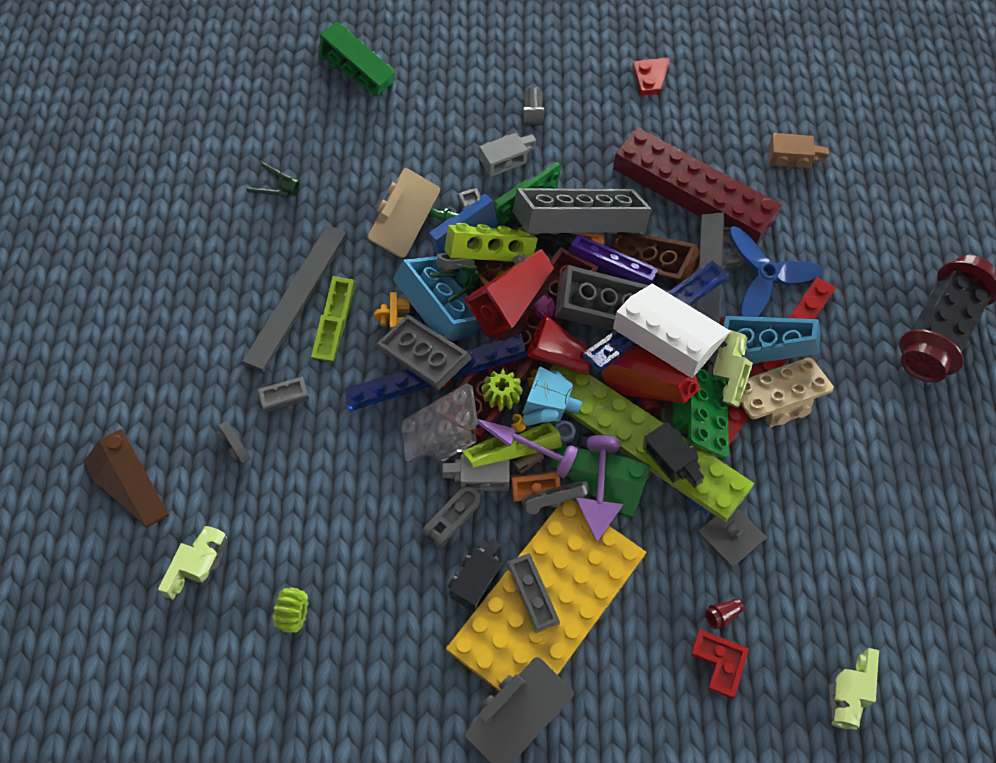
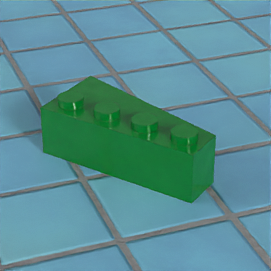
[318,21,395,96]

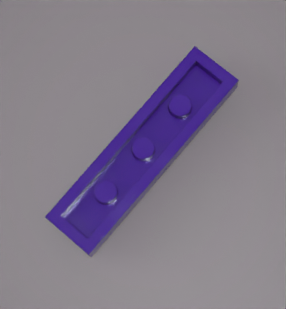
[569,234,658,285]

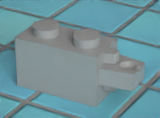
[479,133,536,177]
[442,455,510,491]

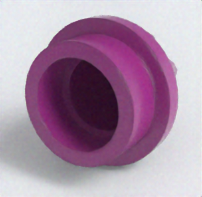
[531,295,555,319]

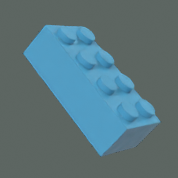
[393,256,480,341]

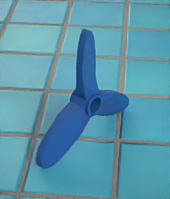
[729,226,823,317]

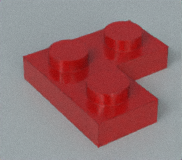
[690,629,749,700]

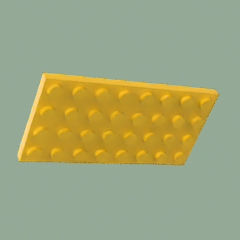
[446,499,647,692]

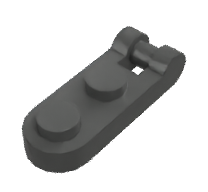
[522,481,590,515]
[421,487,480,549]

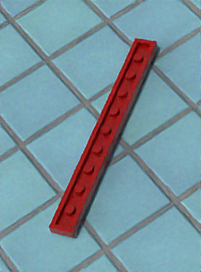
[728,277,836,445]

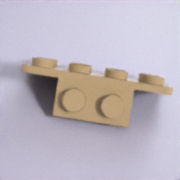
[368,168,440,258]
[740,358,834,427]

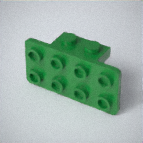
[494,162,561,227]
[672,369,729,459]

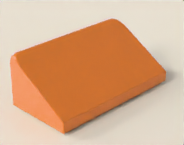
[510,471,560,502]

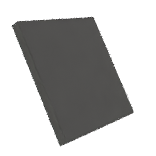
[698,507,767,568]

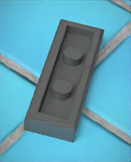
[506,553,560,633]

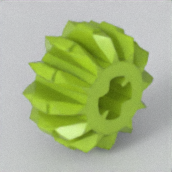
[482,369,522,411]
[273,588,308,633]

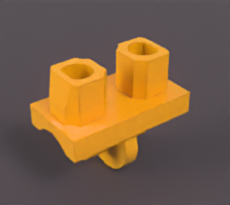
[374,292,410,330]

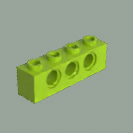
[444,223,537,262]

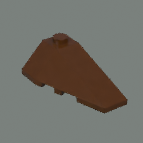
[610,232,700,281]
[84,428,170,528]

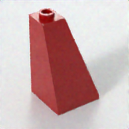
[463,249,554,338]
[596,335,700,403]

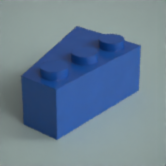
[429,194,498,255]

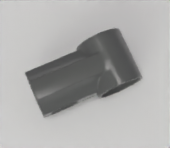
[523,87,544,125]

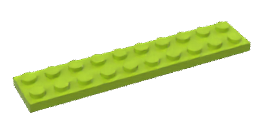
[549,365,754,522]

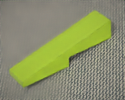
[311,276,357,362]
[462,422,562,467]

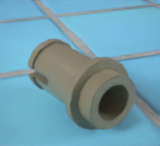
[513,452,544,475]

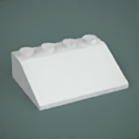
[613,284,730,378]

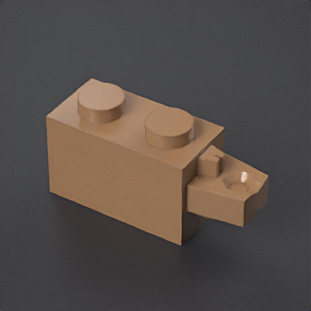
[768,133,829,168]

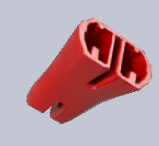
[527,316,595,375]

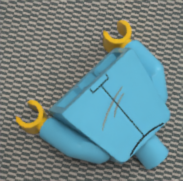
[511,366,582,433]

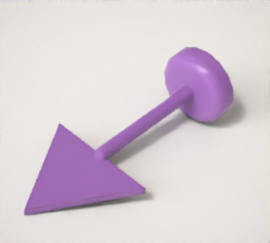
[475,419,578,479]
[576,435,623,542]

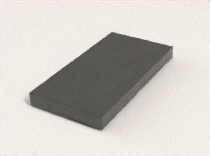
[376,315,472,390]

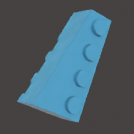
[724,316,821,364]

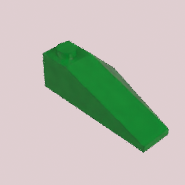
[550,445,651,519]

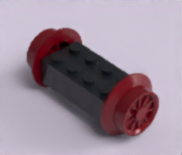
[899,255,996,383]

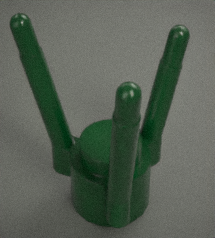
[247,163,300,198]
[429,264,480,303]

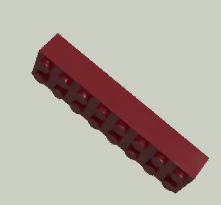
[613,127,781,245]

